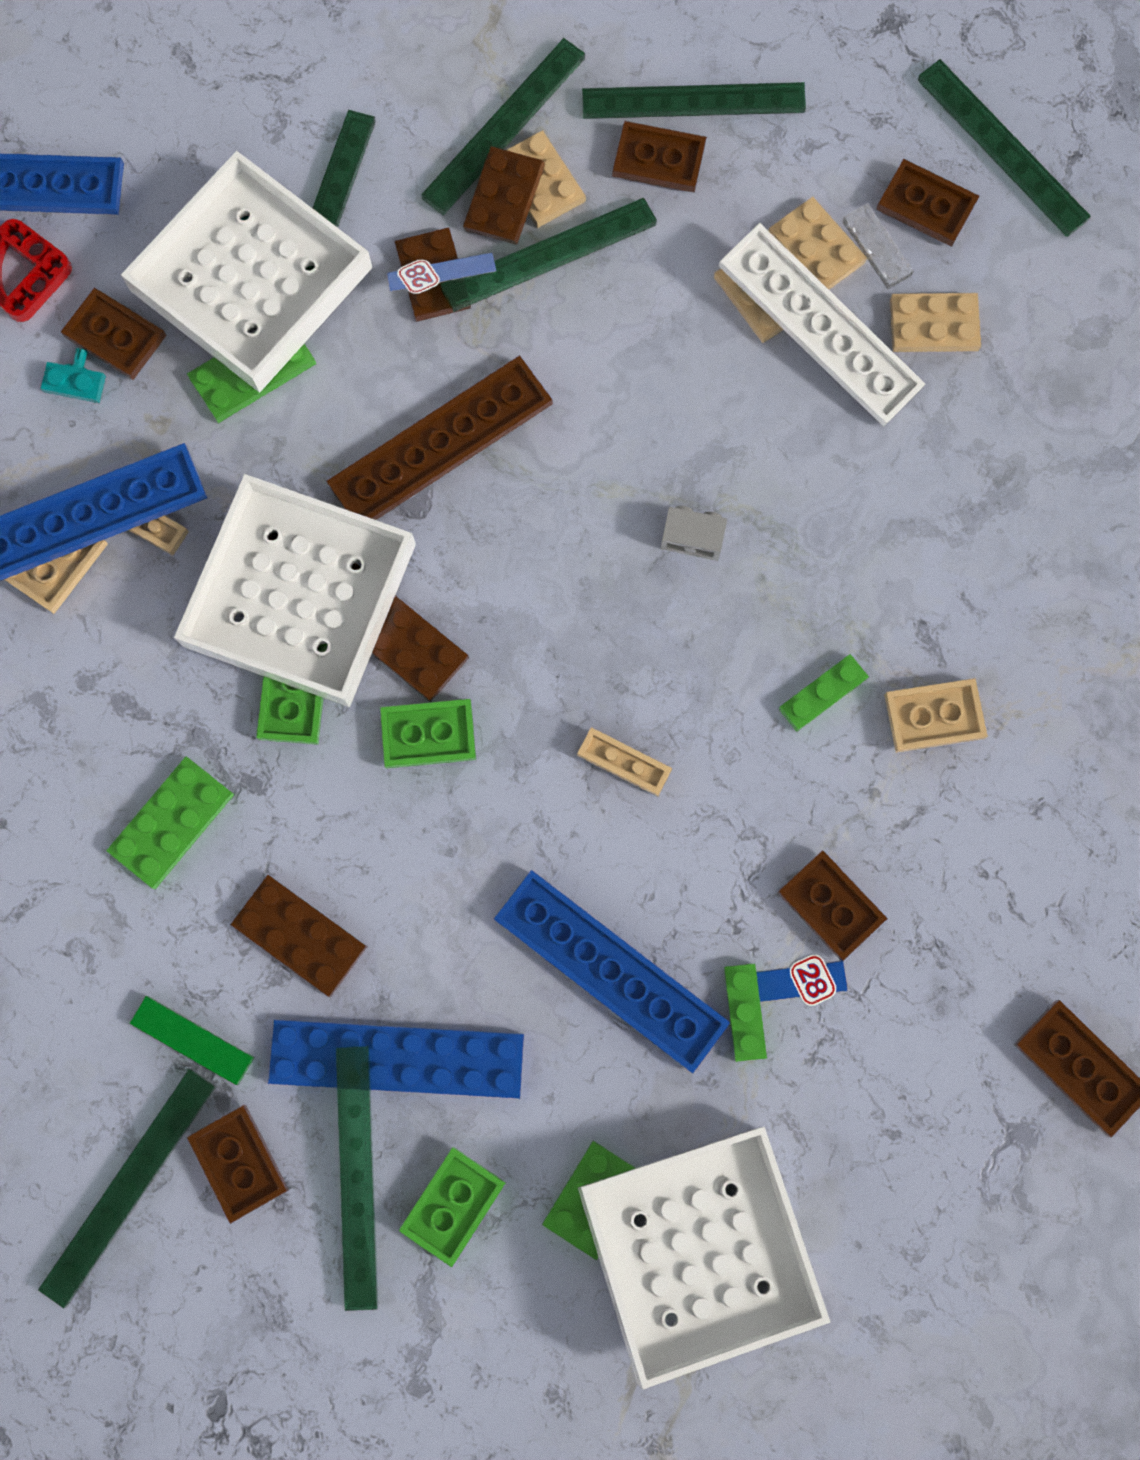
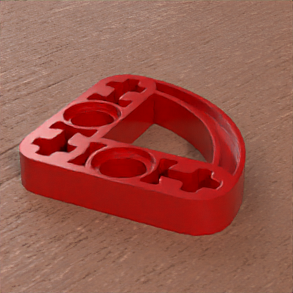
[0,219,72,322]

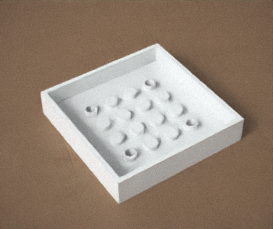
[121,151,372,393]
[174,474,416,707]
[578,1126,831,1389]

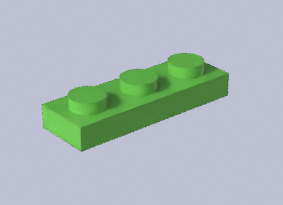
[778,654,869,732]
[724,964,767,1062]

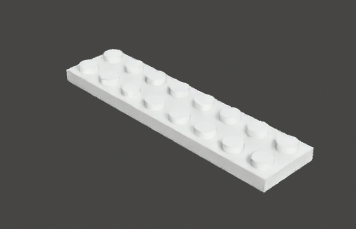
[718,223,925,427]

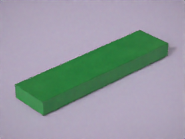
[129,996,255,1085]

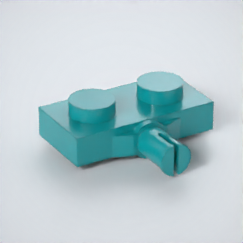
[40,348,106,404]

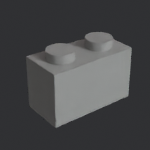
[661,506,727,561]

